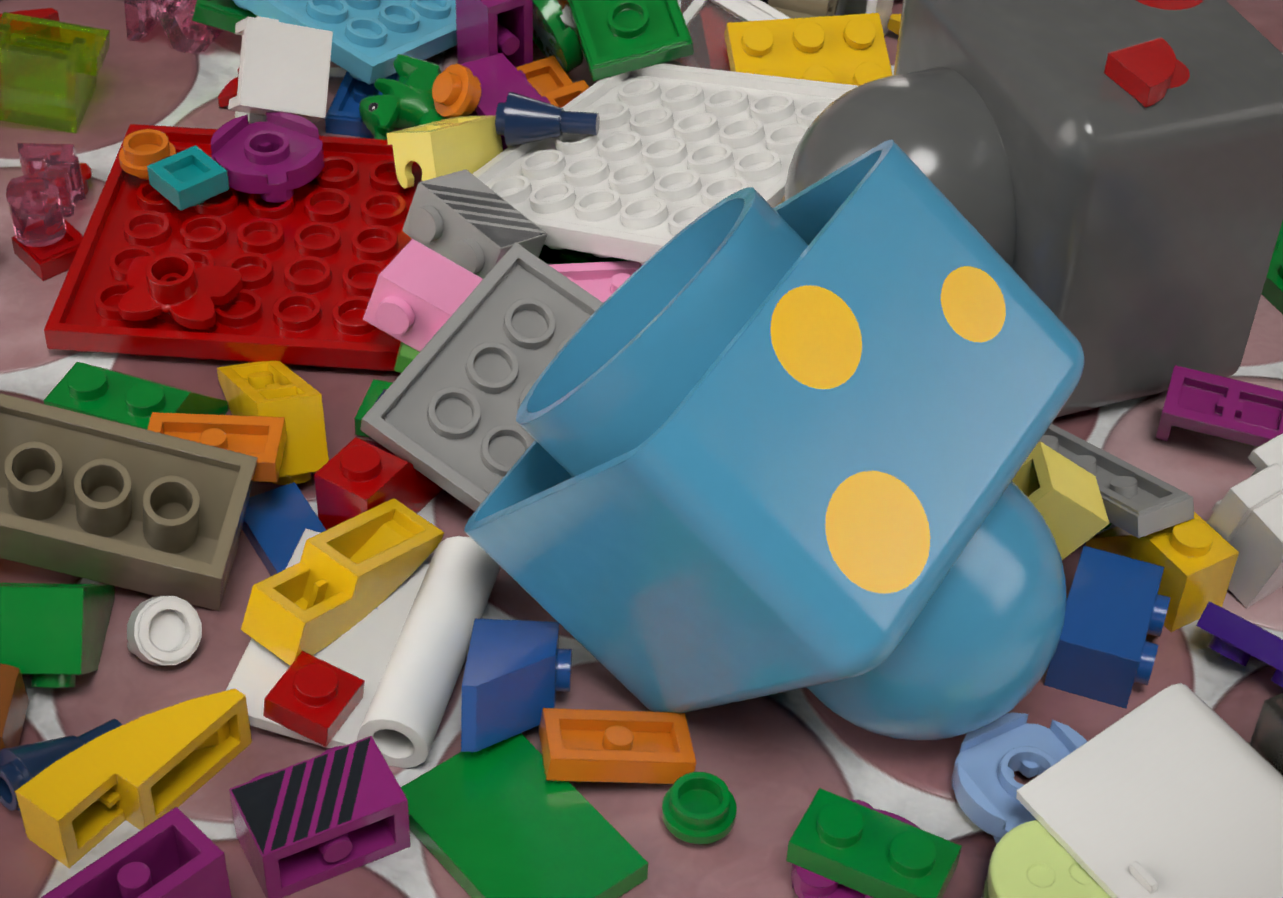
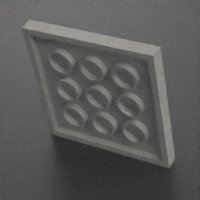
[360,242,603,511]

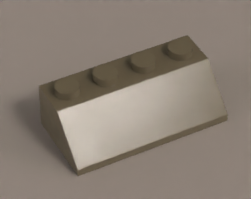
[0,393,258,611]

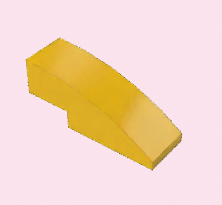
[241,498,444,666]
[15,688,252,868]

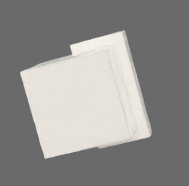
[228,16,333,124]
[1207,433,1283,609]

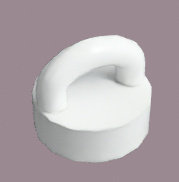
[127,596,202,666]

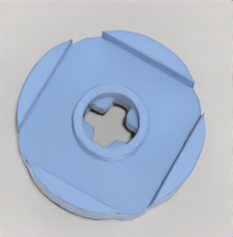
[952,712,1088,844]

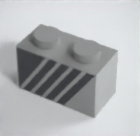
[402,169,547,279]

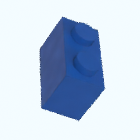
[1044,546,1171,709]

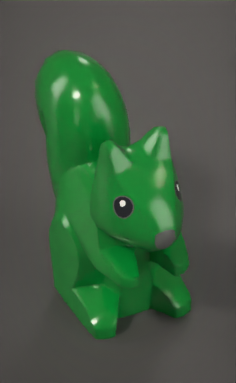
[359,54,448,140]

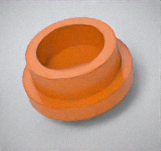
[432,64,481,118]
[119,129,176,179]

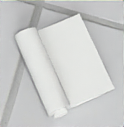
[226,528,500,768]
[1016,683,1283,898]

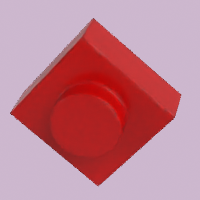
[263,651,365,747]

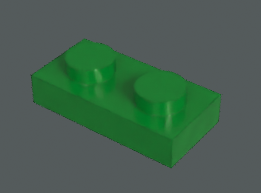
[786,788,962,898]

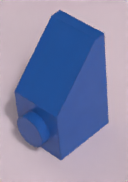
[461,618,572,752]

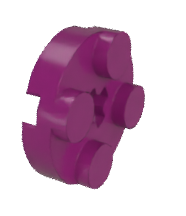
[211,112,324,203]

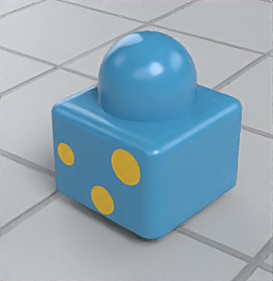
[464,139,1084,741]

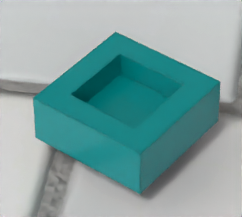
[147,145,229,211]

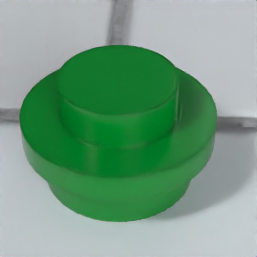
[662,772,737,844]

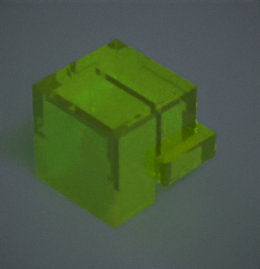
[0,12,110,133]

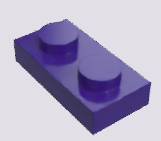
[1196,601,1283,687]

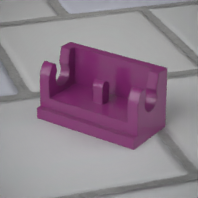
[1155,365,1283,447]

